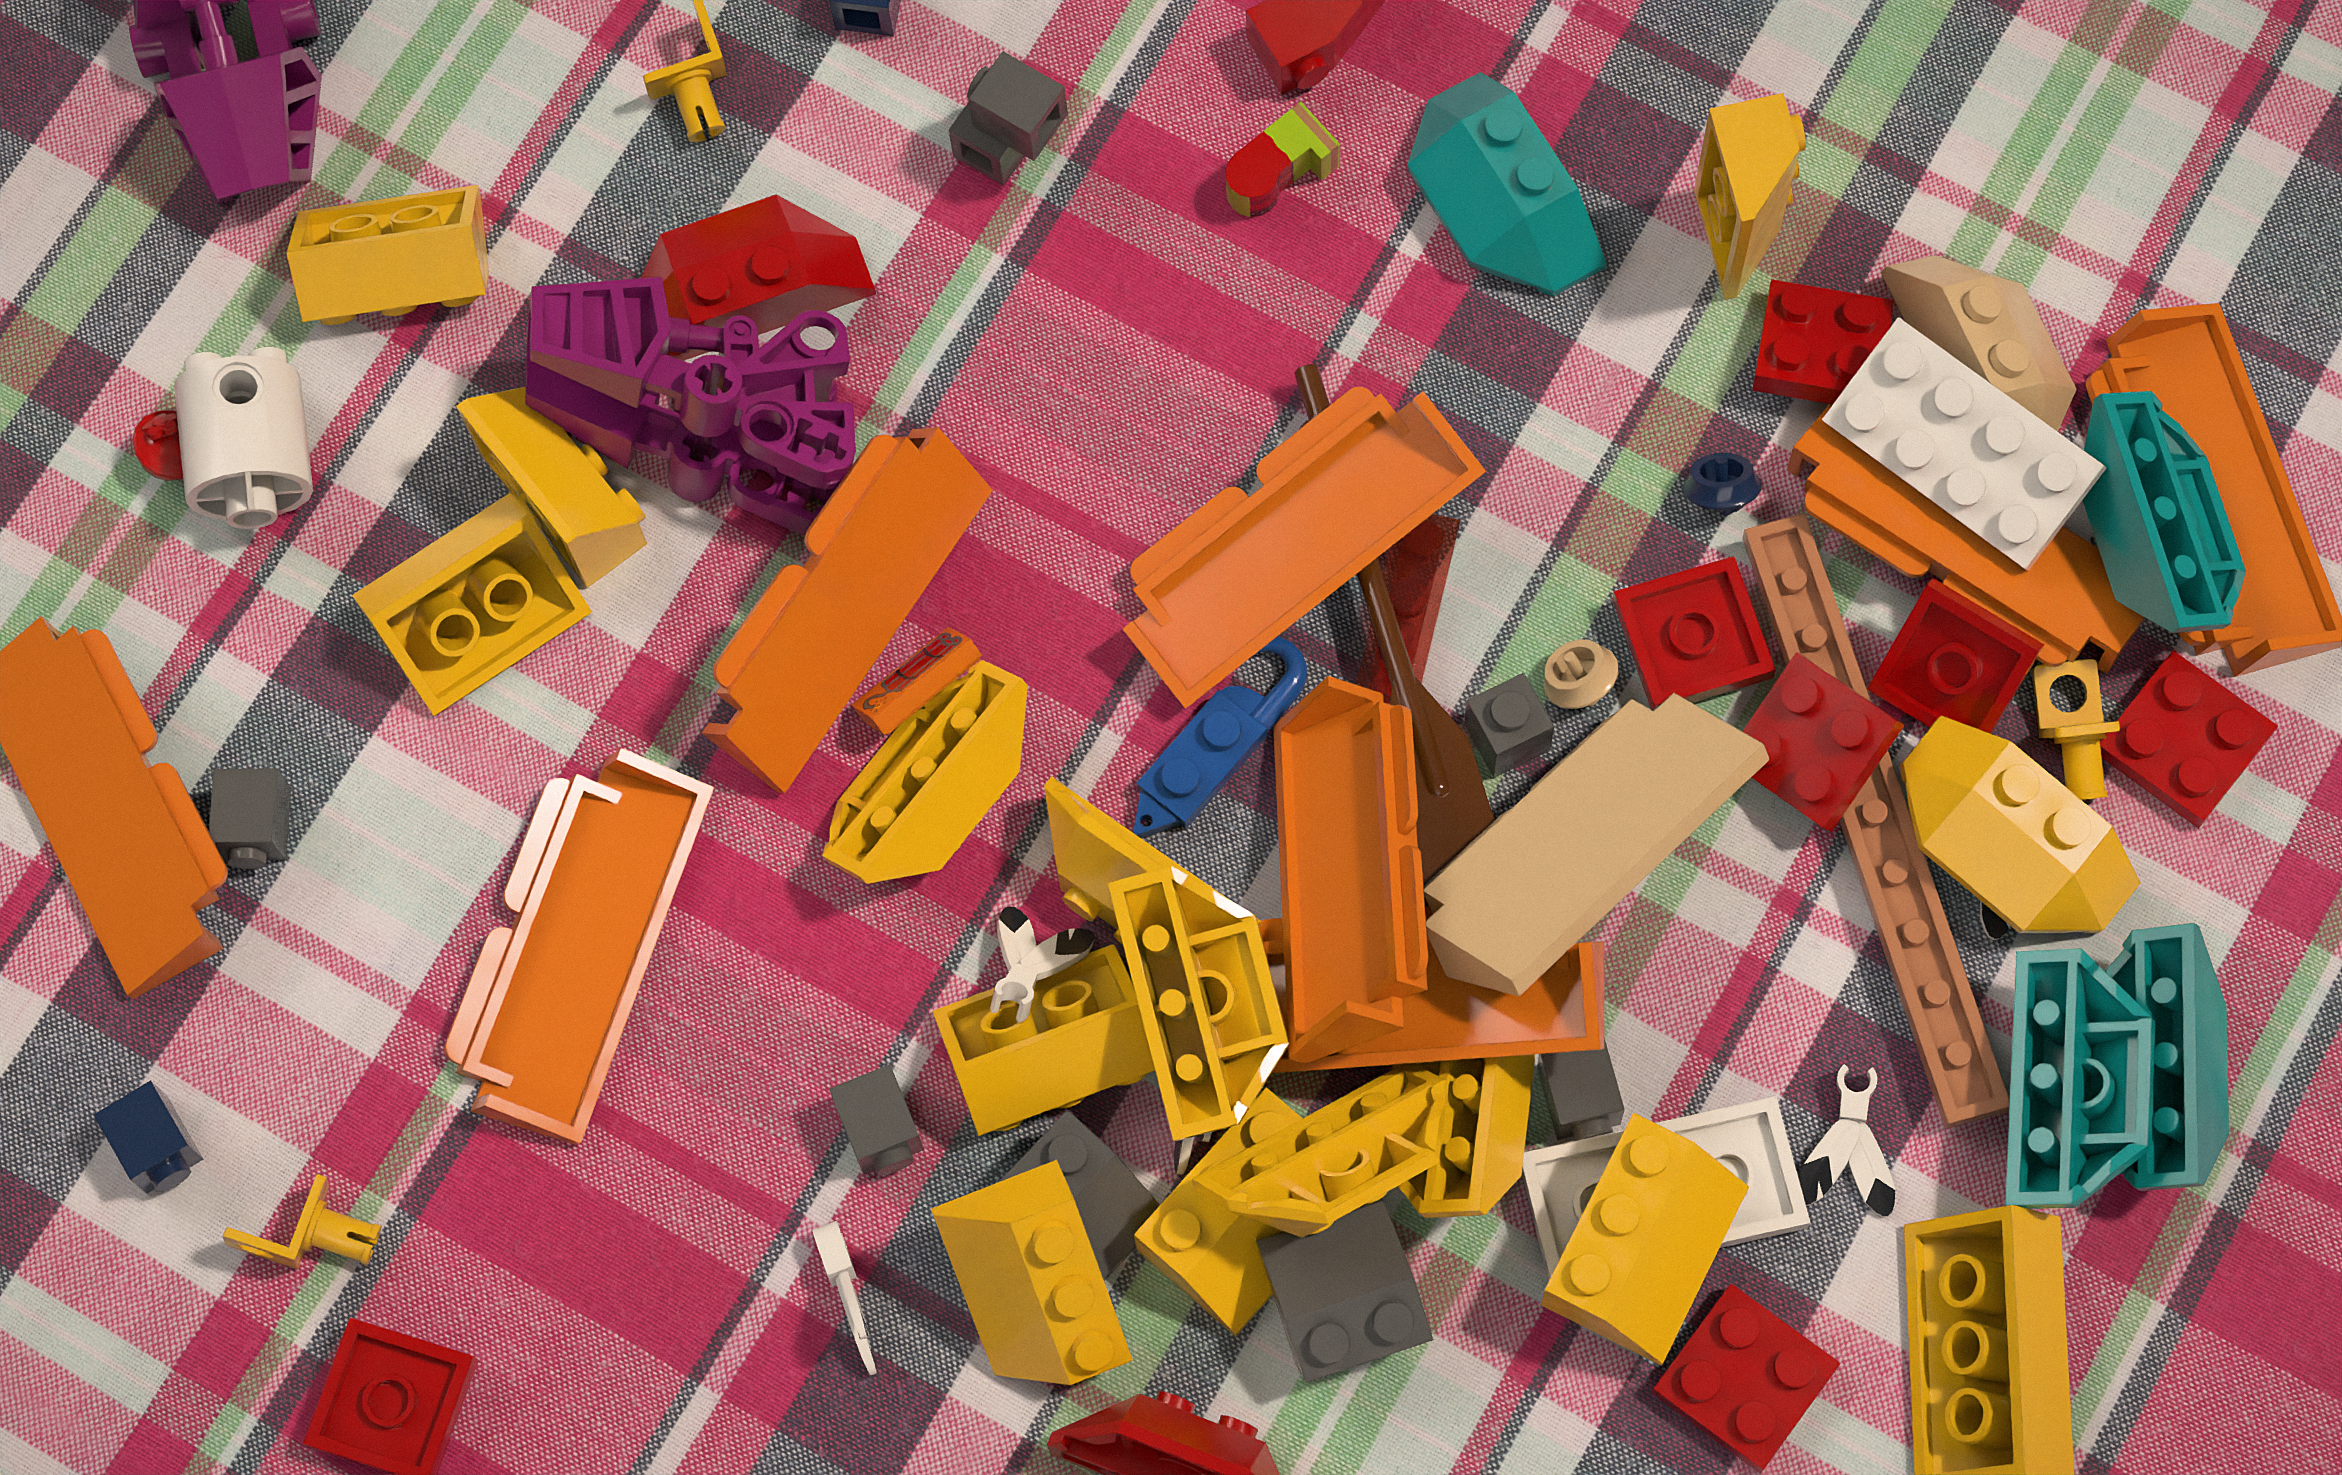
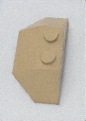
[1881,255,2076,432]

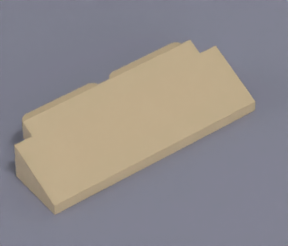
[1423,693,1770,996]

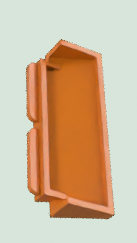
[2086,303,2342,677]
[1122,387,1486,709]
[1787,404,2146,674]
[702,427,993,794]
[0,616,228,1000]
[1273,676,1428,1063]
[444,748,714,1145]
[1259,906,1604,1073]

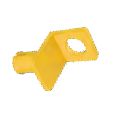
[643,0,727,142]
[2032,659,2120,800]
[222,1174,382,1270]

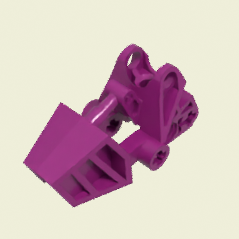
[129,0,322,204]
[525,277,856,536]

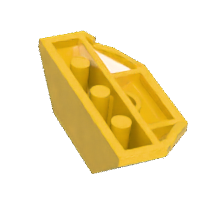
[822,660,1028,884]
[1899,716,2141,933]
[1044,776,1261,945]
[1107,866,1289,1141]
[1392,1054,1535,1218]
[1192,1063,1448,1238]

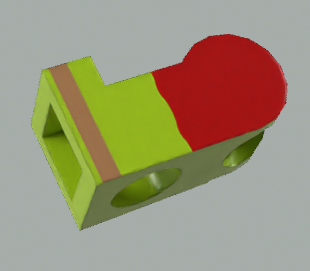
[1225,101,1340,217]

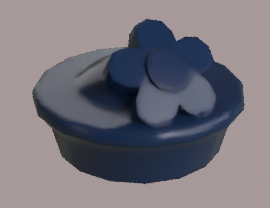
[1683,453,1761,517]

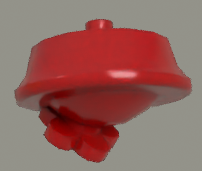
[132,410,183,481]

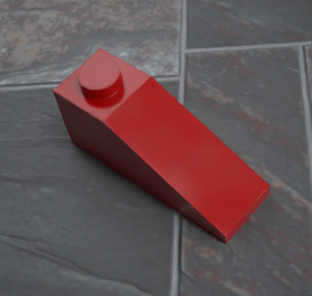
[1246,0,1385,95]

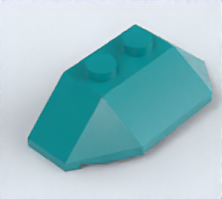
[1407,72,1607,297]
[2082,391,2246,633]
[2105,923,2229,1191]
[2005,948,2155,1209]

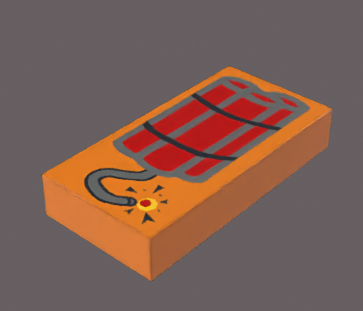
[851,626,982,735]

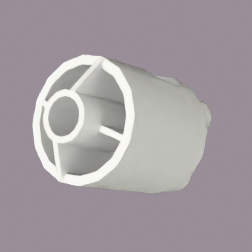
[174,347,313,529]

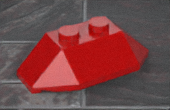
[641,194,876,361]
[1047,1391,1280,1475]

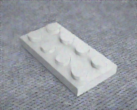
[1822,317,2107,571]
[1522,1096,1810,1281]

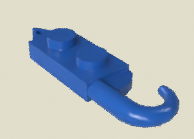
[1133,636,1307,838]

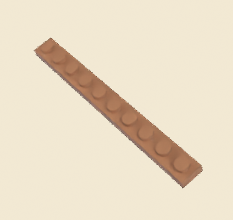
[1742,513,2010,1130]

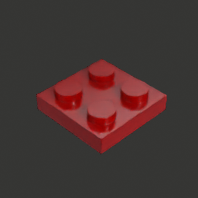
[1752,279,1894,405]
[1612,556,1776,711]
[1867,578,2045,734]
[2100,650,2278,829]
[1742,652,1905,832]
[1651,1283,1841,1474]
[303,1317,479,1475]

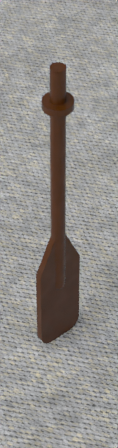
[1294,364,1495,906]

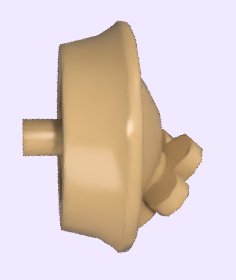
[1544,639,1619,709]

